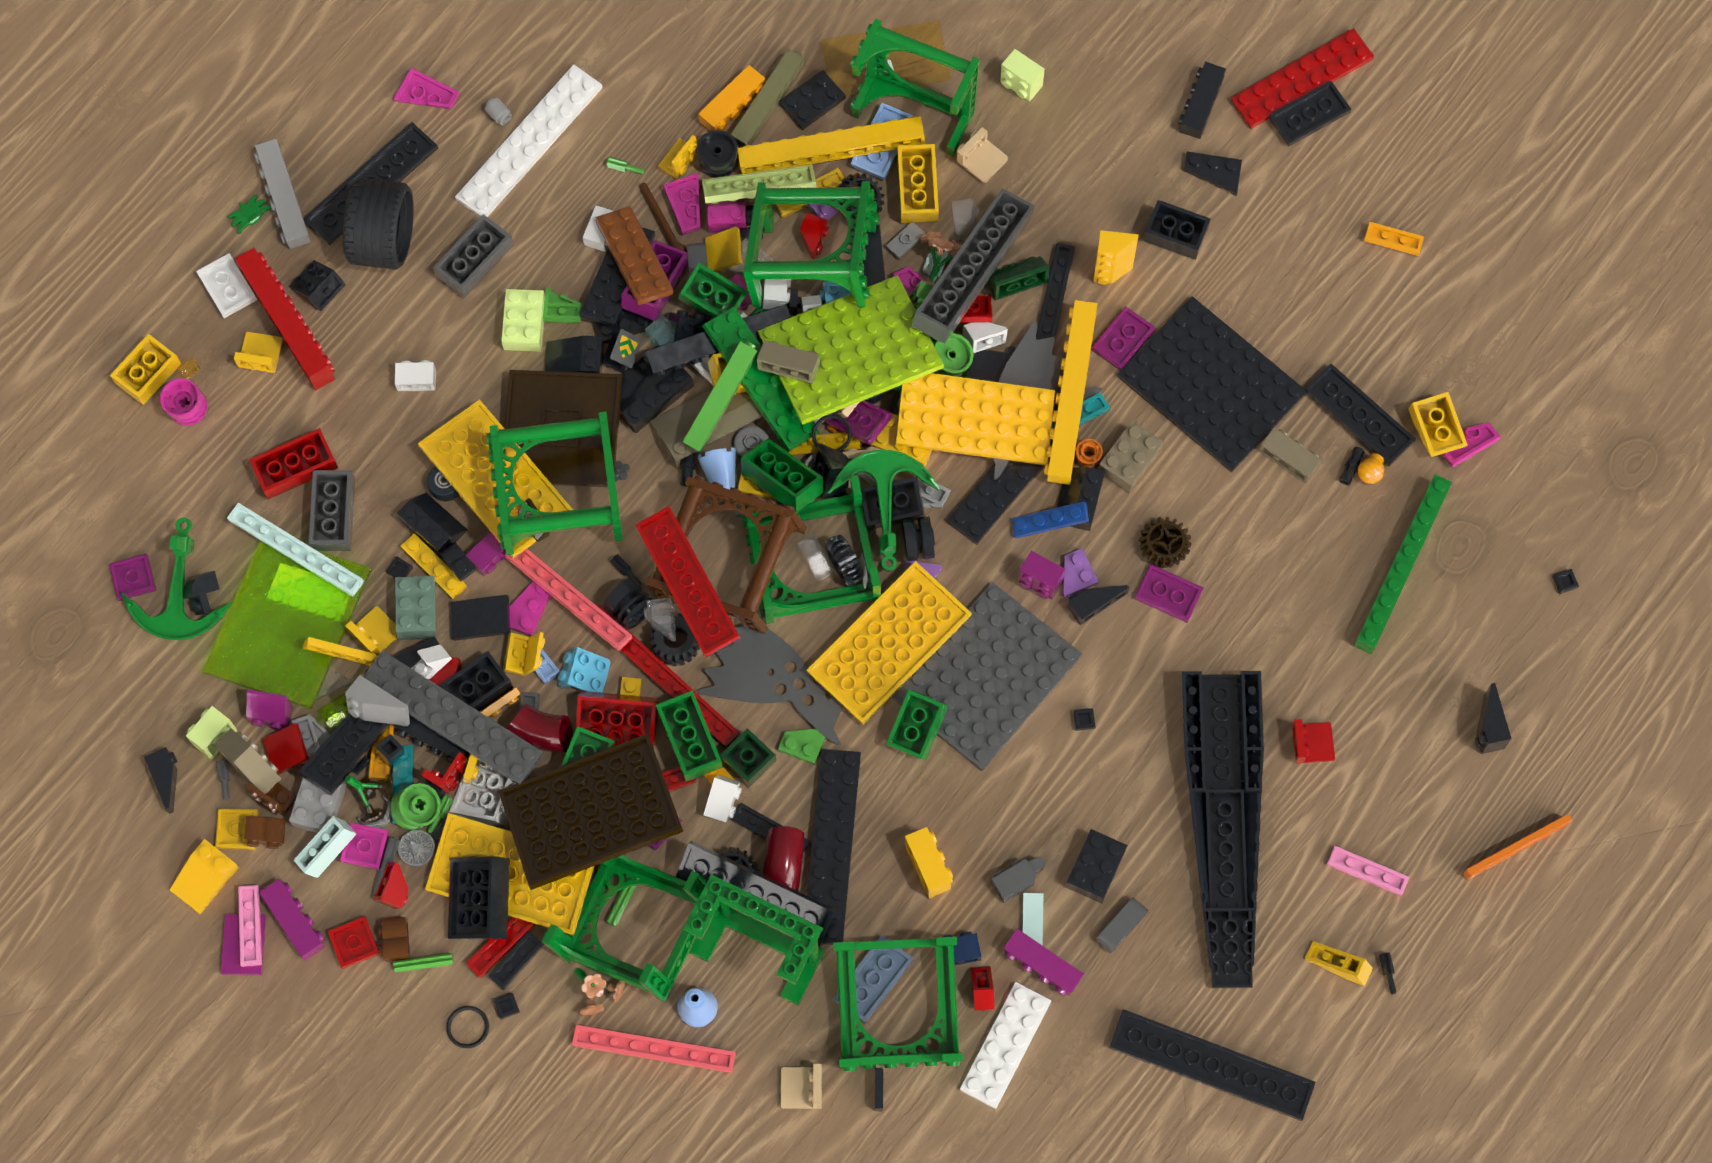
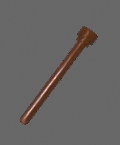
[640,183,687,252]

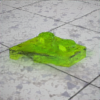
[318,693,348,728]

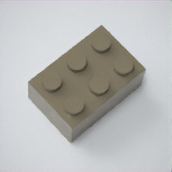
[1098,421,1164,493]
[214,728,281,794]

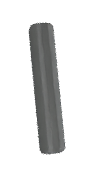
[373,837,400,894]

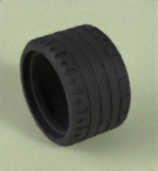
[343,178,414,270]

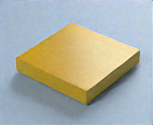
[705,227,743,272]
[215,809,259,850]

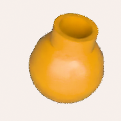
[1358,453,1384,484]

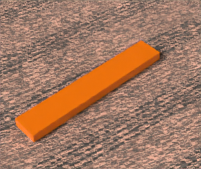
[1463,814,1573,880]

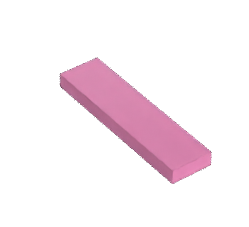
[1327,846,1409,896]
[238,885,262,967]

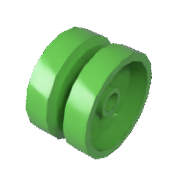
[933,333,974,377]
[390,783,441,830]

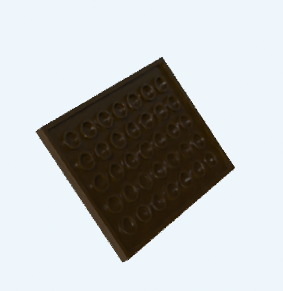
[498,734,684,890]

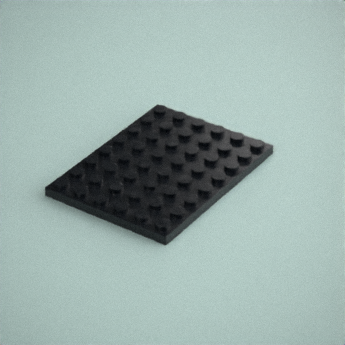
[1117,296,1307,472]

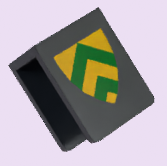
[602,329,643,373]

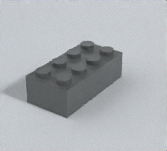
[433,214,514,298]
[309,470,355,551]

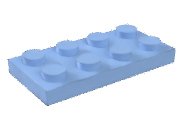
[851,103,913,181]

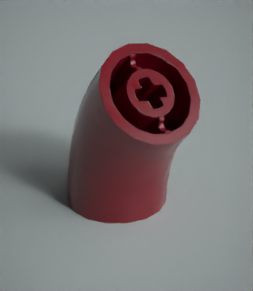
[507,703,573,752]
[763,826,804,891]

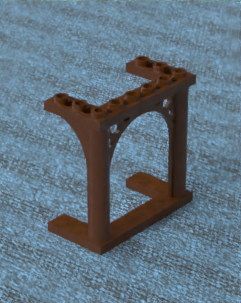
[645,476,807,634]

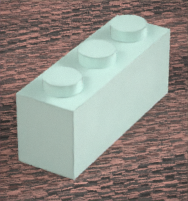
[294,816,357,878]

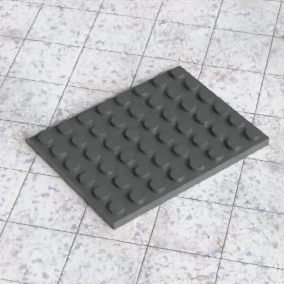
[892,582,1083,771]

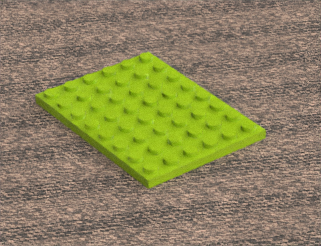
[758,275,944,425]

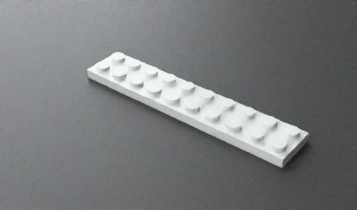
[455,64,603,217]

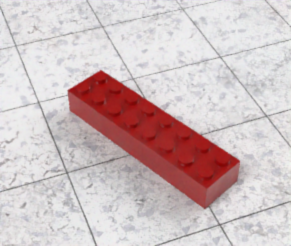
[234,248,335,391]

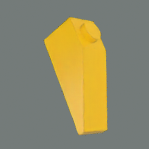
[1305,941,1373,986]

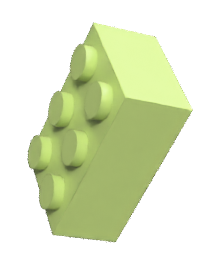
[501,289,545,352]

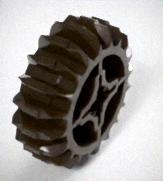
[1139,517,1192,568]

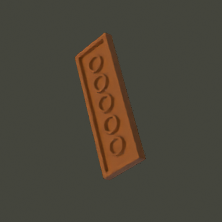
[596,206,673,306]

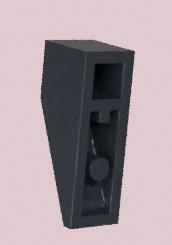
[1067,585,1129,625]
[144,747,178,814]

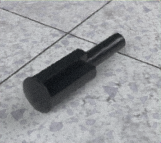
[610,554,642,585]
[1379,952,1397,994]

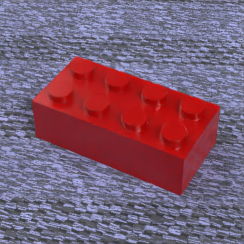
[249,428,338,500]

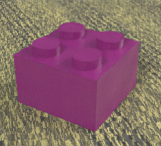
[1018,550,1065,600]

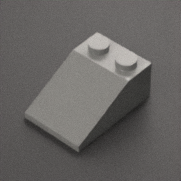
[345,675,410,726]

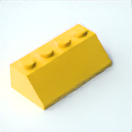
[1093,230,1138,285]

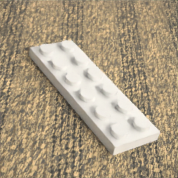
[960,982,1051,1109]

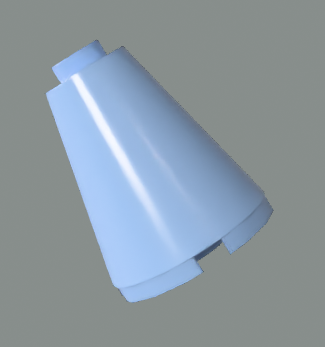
[698,448,736,502]
[677,987,718,1028]

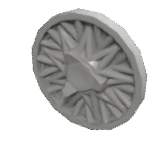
[734,426,769,457]
[398,830,435,867]

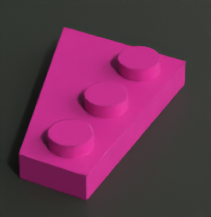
[663,173,700,235]
[1441,422,1500,468]

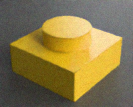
[620,677,642,696]

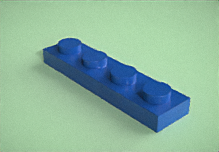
[1012,502,1089,538]

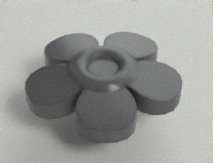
[615,461,630,482]

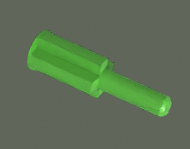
[607,156,645,174]
[428,795,454,834]

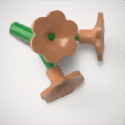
[920,231,962,282]
[574,968,625,1016]

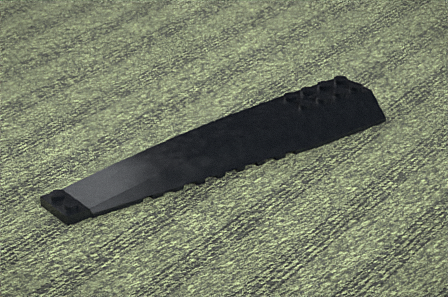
[1182,671,1264,989]

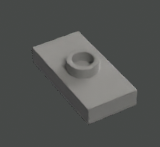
[886,221,926,260]

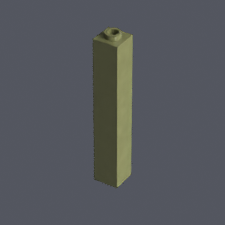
[731,49,805,148]

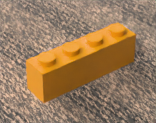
[698,65,766,131]

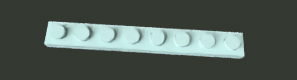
[227,503,364,597]

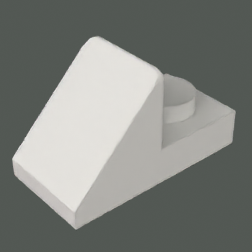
[411,645,452,680]

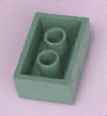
[395,576,437,640]

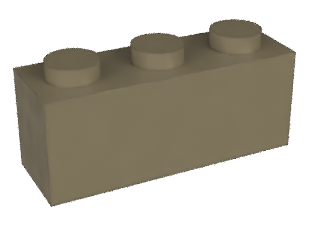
[757,340,820,384]
[1259,427,1322,483]

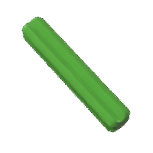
[607,878,639,926]
[393,953,453,972]

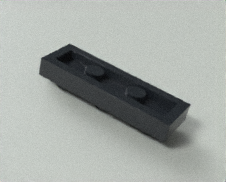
[488,931,544,990]

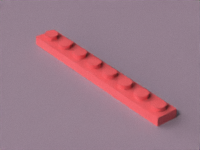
[505,549,632,651]
[572,1025,736,1073]

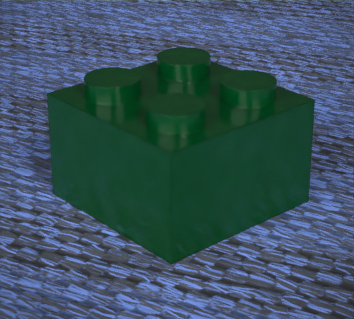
[720,728,776,788]

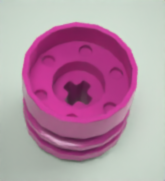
[160,378,208,426]

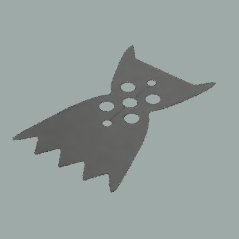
[992,322,1102,479]
[696,624,843,745]

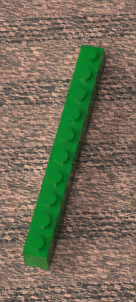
[1354,474,1452,655]

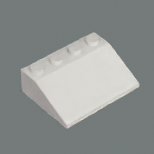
[449,760,527,829]

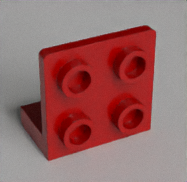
[1291,719,1335,764]
[421,752,469,794]

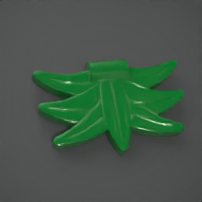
[228,194,272,234]

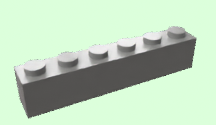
[254,139,311,249]

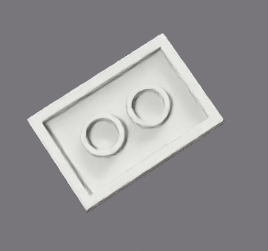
[196,253,257,318]

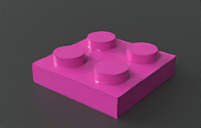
[340,823,390,870]

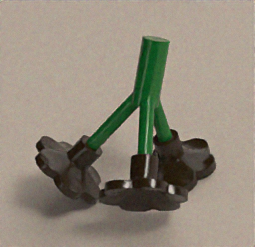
[345,774,393,823]

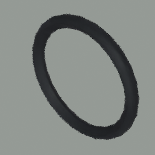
[812,415,852,452]
[447,1006,489,1048]

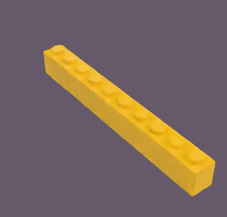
[738,116,925,174]
[1044,300,1098,485]

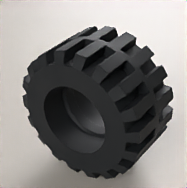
[650,613,700,666]

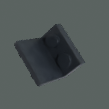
[289,260,346,311]

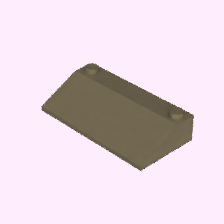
[650,388,763,469]

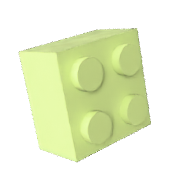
[1000,49,1045,102]
[186,706,237,760]

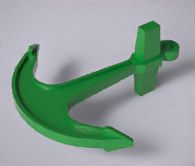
[828,449,941,572]
[121,518,232,640]

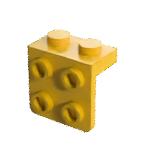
[503,631,545,676]

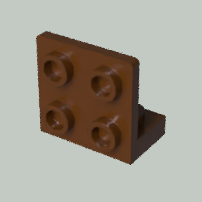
[246,782,297,816]

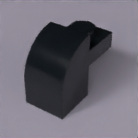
[439,541,476,582]
[183,571,220,616]

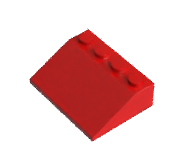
[576,691,659,748]

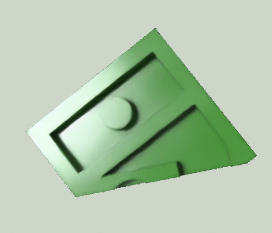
[543,287,582,323]
[778,729,826,765]

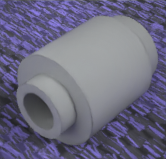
[485,98,512,125]

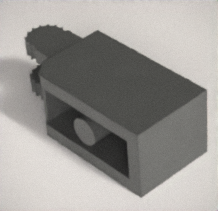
[991,856,1045,903]

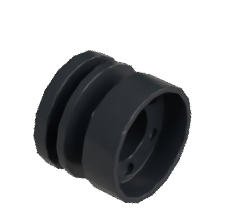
[603,578,656,630]

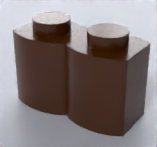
[242,816,286,849]
[378,917,410,962]

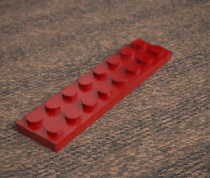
[1230,28,1374,129]
[635,506,741,657]

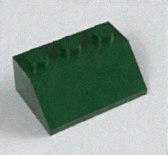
[988,256,1050,301]

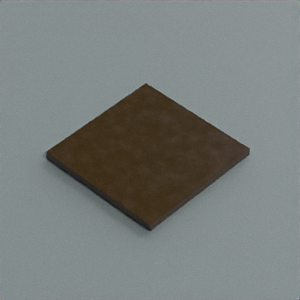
[504,370,623,487]

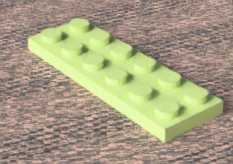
[702,164,817,204]

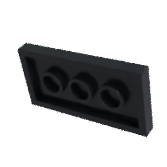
[1268,81,1352,147]

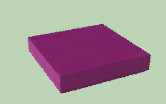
[109,554,157,601]

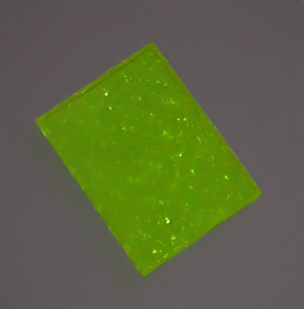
[203,540,372,709]

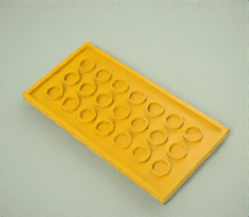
[895,373,1055,465]
[418,399,573,559]
[807,561,972,725]
[425,813,594,935]

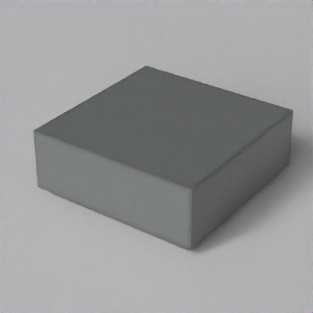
[518,692,541,712]

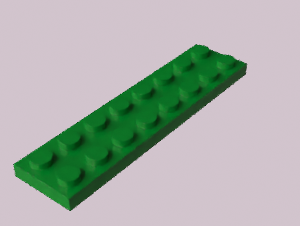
[702,307,820,452]

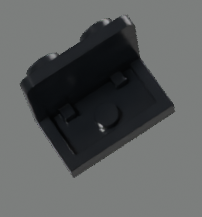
[668,310,710,342]

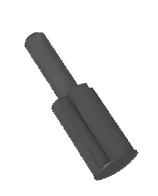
[216,760,230,800]

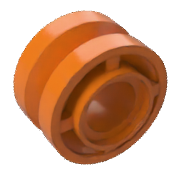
[1075,439,1103,468]

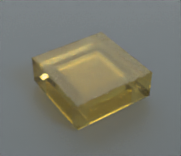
[178,357,200,379]

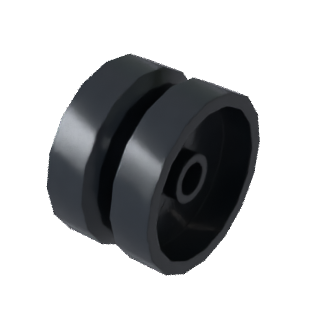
[697,130,739,178]
[902,516,935,562]

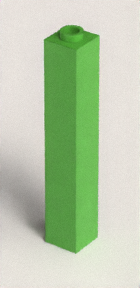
[683,341,758,452]

